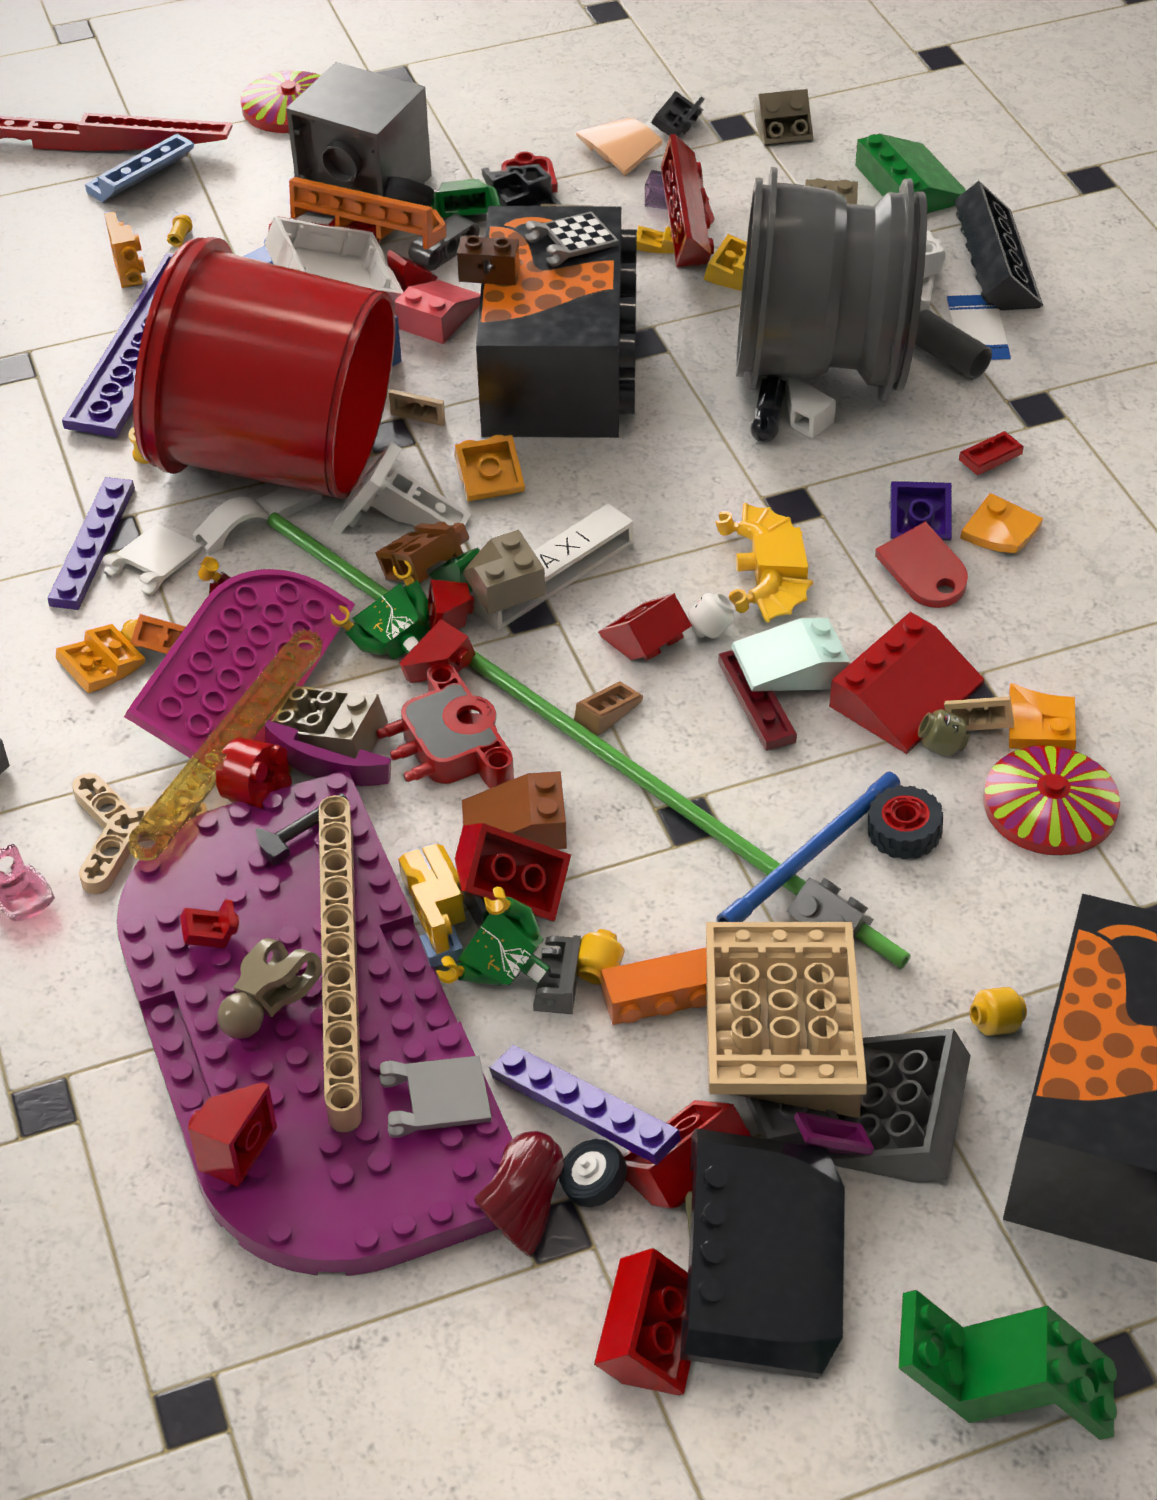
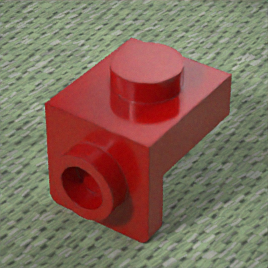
[180,899,239,948]

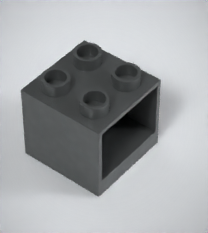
[286,62,432,197]

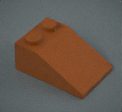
[462,771,567,849]

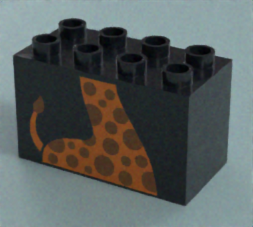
[476,206,637,438]
[1003,893,1157,1263]

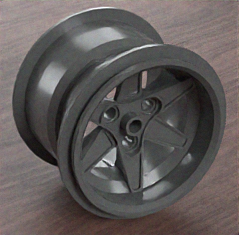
[736,167,927,401]

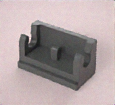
[533,935,581,1015]

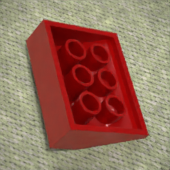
[661,134,714,267]
[829,612,984,754]

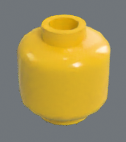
[577,929,625,985]
[969,987,1027,1036]

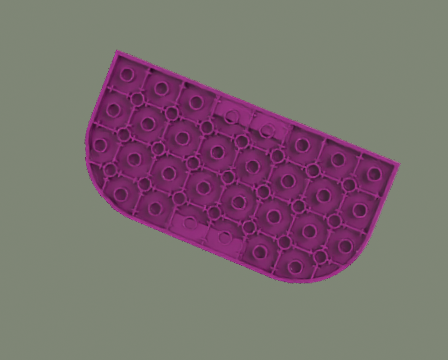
[117,771,513,1276]

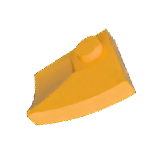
[960,493,1043,553]
[1009,683,1076,750]

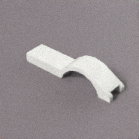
[192,487,323,555]

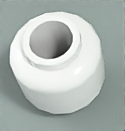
[688,592,735,639]

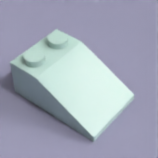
[731,618,850,691]

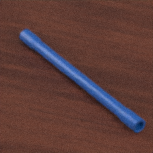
[716,771,900,922]

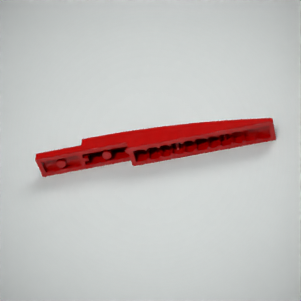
[0,113,232,151]

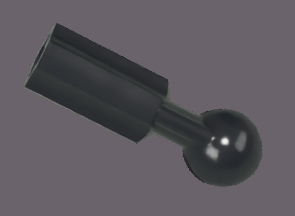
[750,376,786,442]

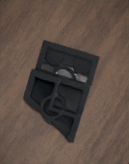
[481,164,562,206]

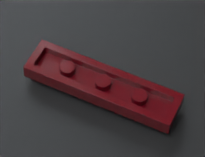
[718,650,797,751]

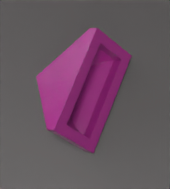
[794,1112,874,1155]

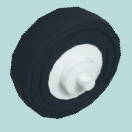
[559,1139,627,1208]

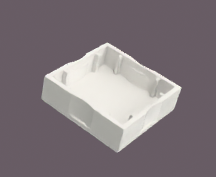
[264,216,403,310]

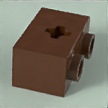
[457,235,520,285]

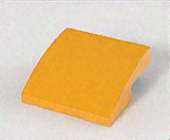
[55,624,145,693]

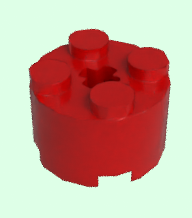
[216,737,292,809]

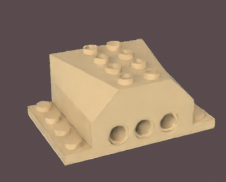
[706,922,867,1118]

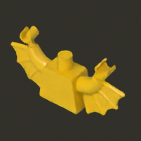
[715,503,813,623]

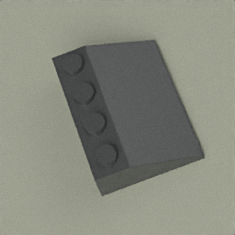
[829,1029,971,1182]

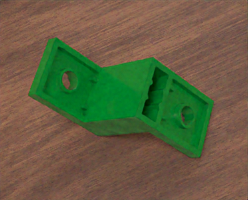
[898,1289,1117,1440]

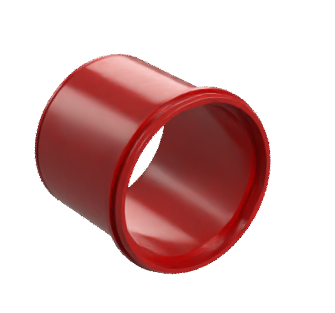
[133,237,395,499]

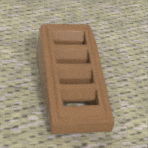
[574,681,643,736]

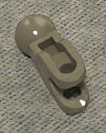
[217,938,322,1039]

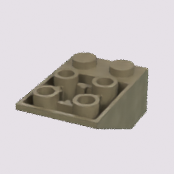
[271,686,388,758]

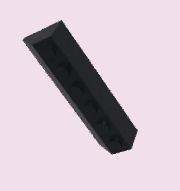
[954,181,1043,311]

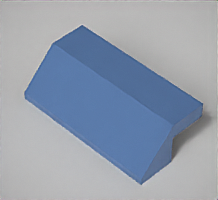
[85,133,194,203]

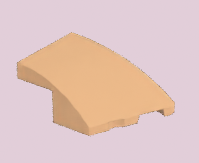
[576,118,662,176]

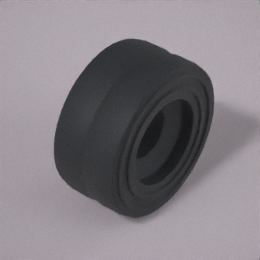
[384,176,434,207]

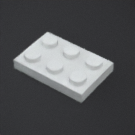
[331,442,402,534]

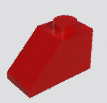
[427,579,474,630]
[399,619,476,683]

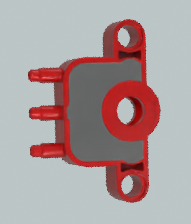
[376,663,514,788]

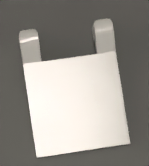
[103,523,203,595]

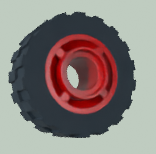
[868,785,943,859]

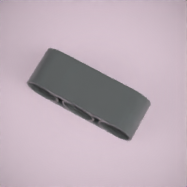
[408,214,480,270]

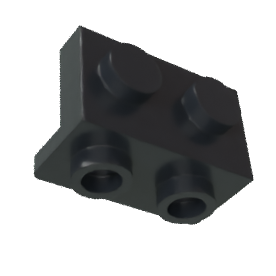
[651,91,705,136]

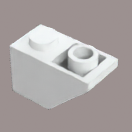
[786,378,836,439]

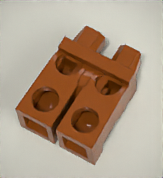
[375,521,469,583]

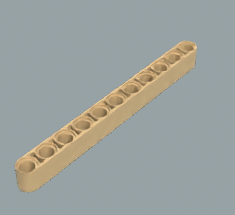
[319,795,362,1132]

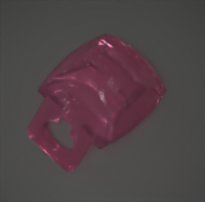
[0,844,55,921]

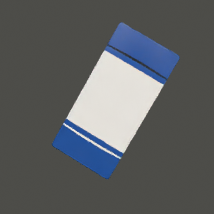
[947,295,1011,360]

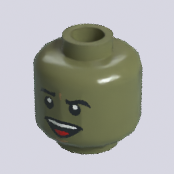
[918,709,970,757]

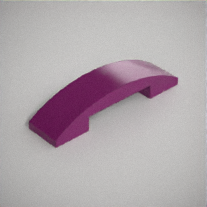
[265,720,391,786]

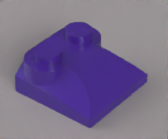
[889,481,952,541]

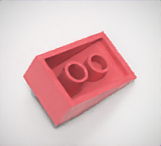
[394,280,480,344]

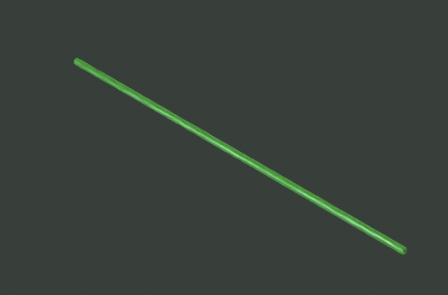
[267,512,911,969]

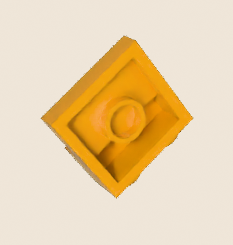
[104,212,146,288]
[454,435,525,502]

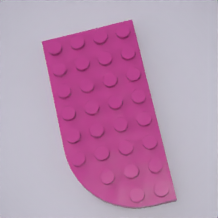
[124,569,355,774]

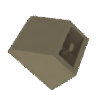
[753,89,814,145]

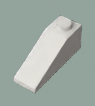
[371,468,471,526]

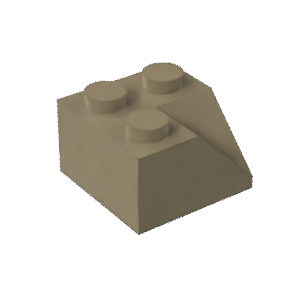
[463,530,545,614]

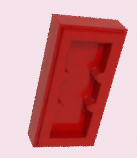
[959,431,1024,476]

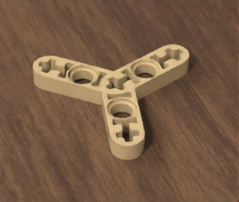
[72,773,207,894]

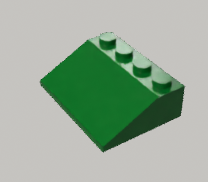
[855,134,966,214]

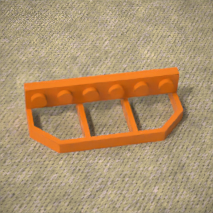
[289,177,446,250]

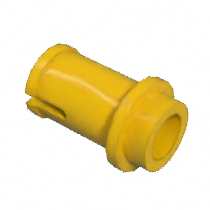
[167,214,193,247]

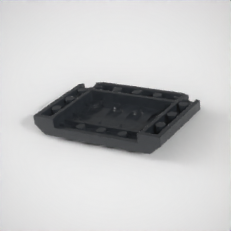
[680,1128,845,1379]

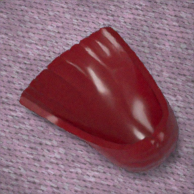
[474,1131,564,1257]

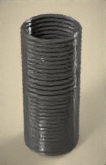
[915,309,992,379]

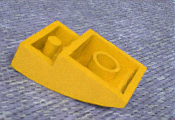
[704,234,747,291]

